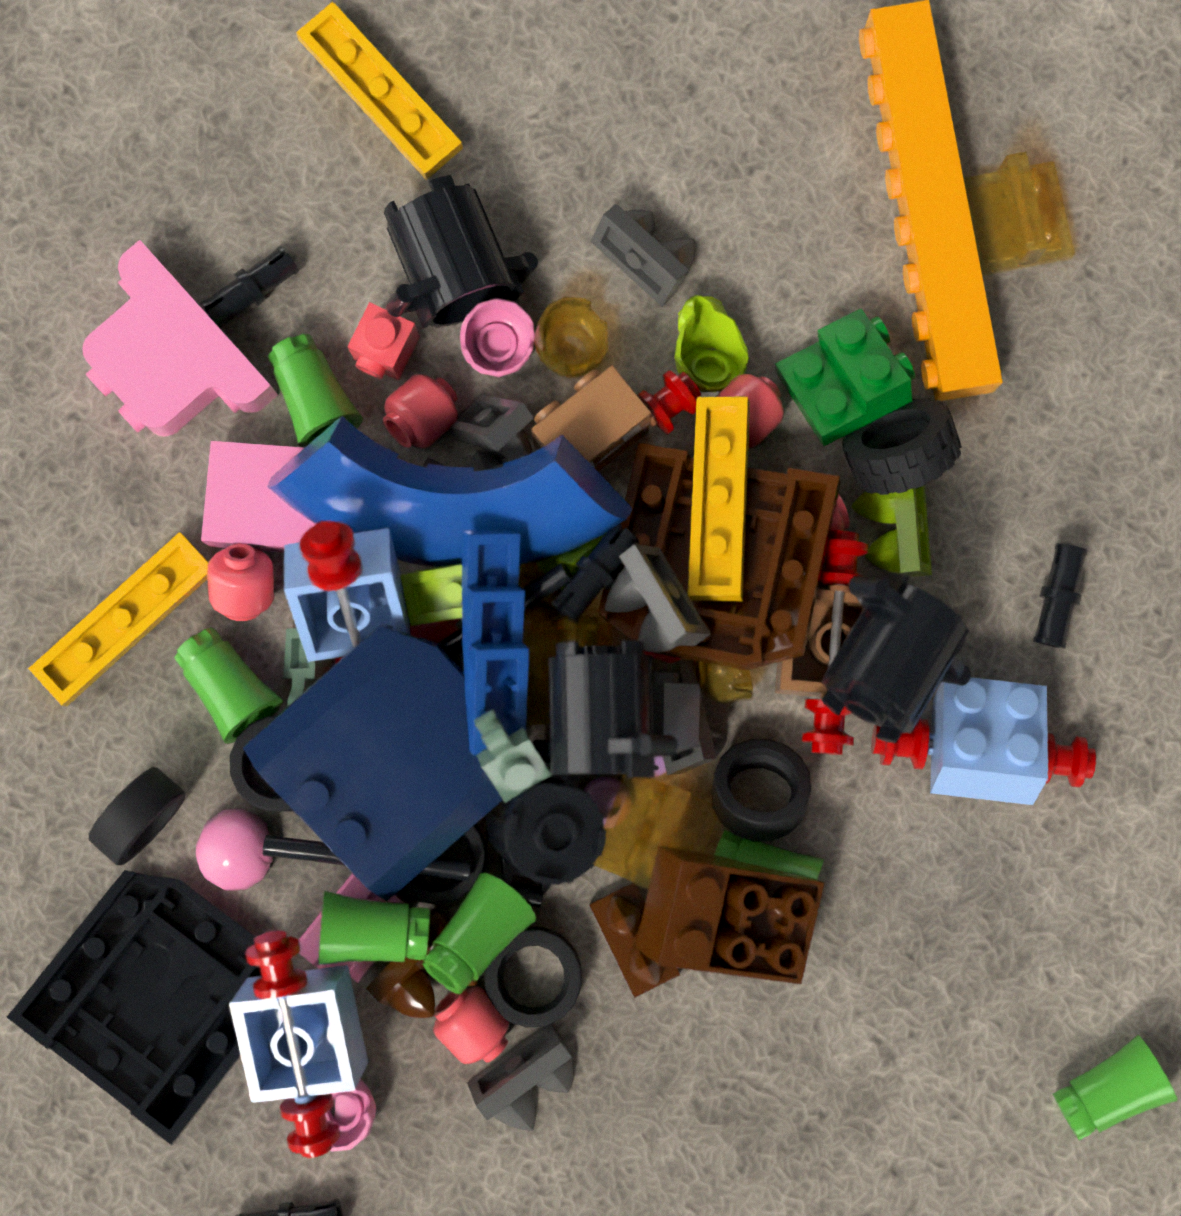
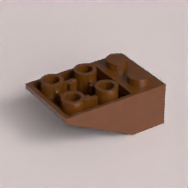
[636,845,824,984]

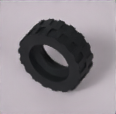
[842,398,962,495]

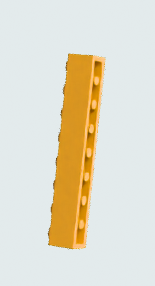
[859,0,1003,401]

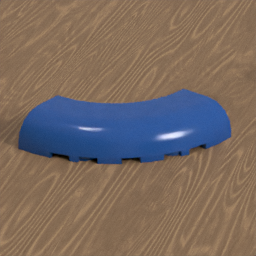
[267,416,632,567]

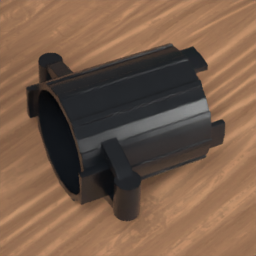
[383,175,538,328]
[822,572,971,743]
[532,641,678,780]
[486,761,606,907]

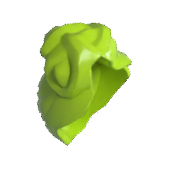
[674,295,749,392]

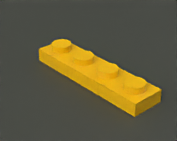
[296,1,463,180]
[688,397,750,601]
[28,532,208,707]

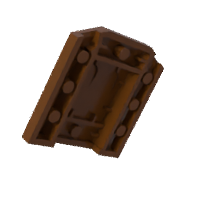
[598,443,841,671]

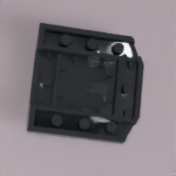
[6,870,262,1145]

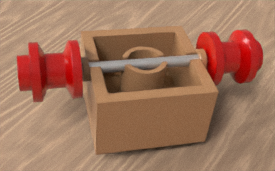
[531,365,701,472]
[775,531,869,755]

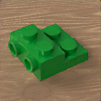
[775,308,915,447]

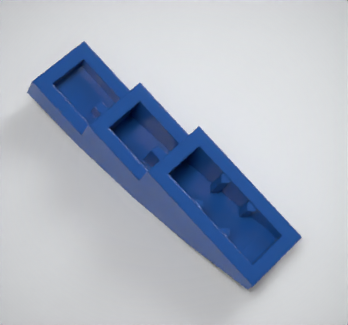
[462,530,529,755]

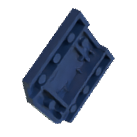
[243,622,503,901]

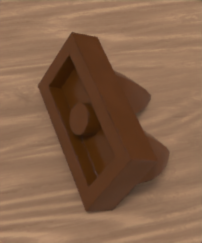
[589,882,680,998]
[366,912,477,1018]

